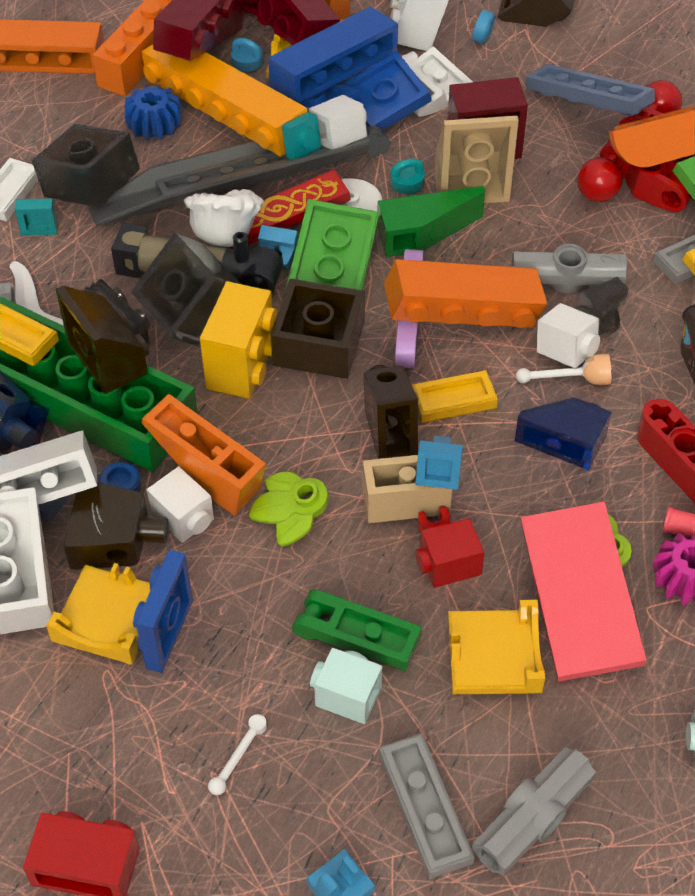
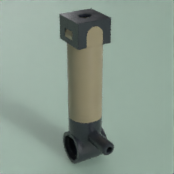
[111,223,284,295]

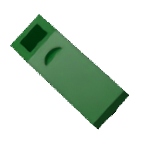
[377,186,485,257]

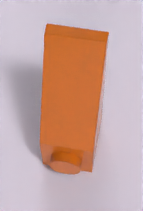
[142,394,266,516]

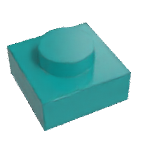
[281,112,322,160]
[15,198,58,235]

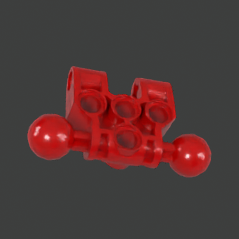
[577,80,695,212]

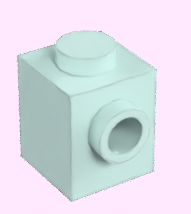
[310,647,382,724]

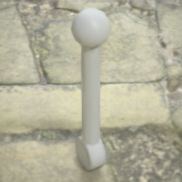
[208,714,267,796]

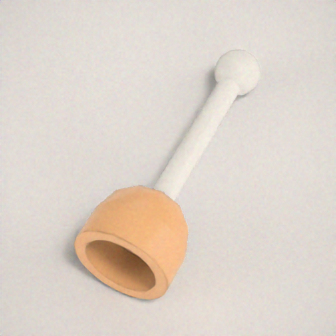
[516,354,612,385]

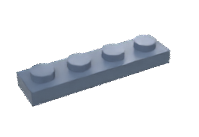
[525,64,655,116]

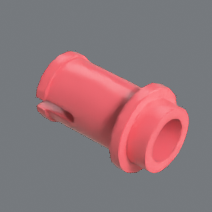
[663,507,695,539]

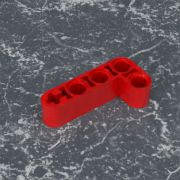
[637,399,695,504]

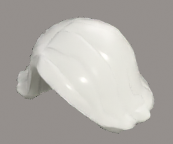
[184,189,265,248]

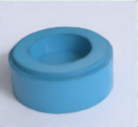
[472,9,496,45]

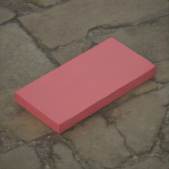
[521,501,647,682]

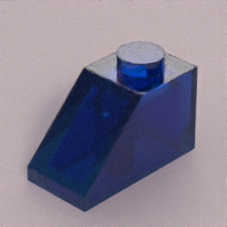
[514,397,612,470]

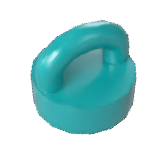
[390,158,425,194]

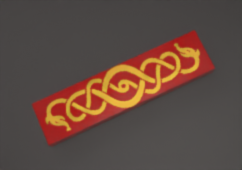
[223,169,351,249]

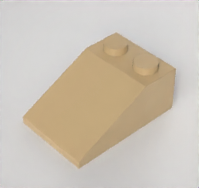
[434,116,519,203]

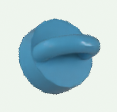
[230,37,264,72]

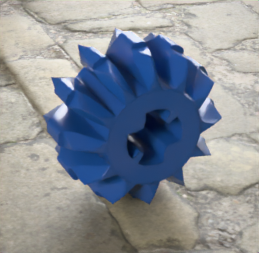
[124,84,182,141]

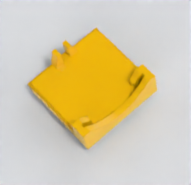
[46,563,151,665]
[448,600,545,695]

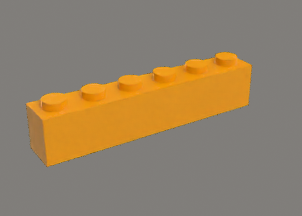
[141,44,308,157]

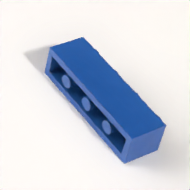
[268,7,398,103]

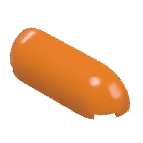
[608,106,695,167]

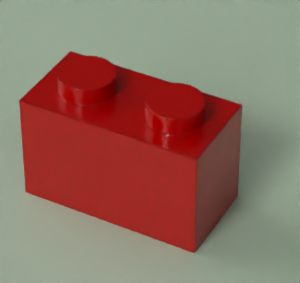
[23,811,140,896]

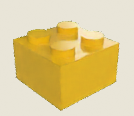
[200,281,277,399]

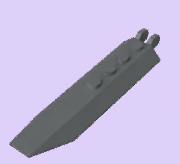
[89,125,391,226]

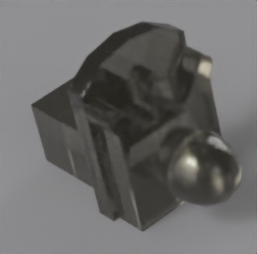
[574,277,629,335]

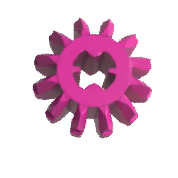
[652,533,695,607]

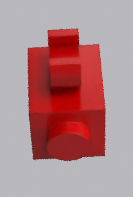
[415,506,485,588]

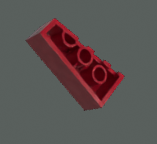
[153,0,246,61]
[244,0,341,45]

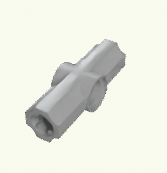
[512,244,627,294]
[472,747,596,877]

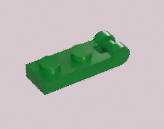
[292,589,422,671]

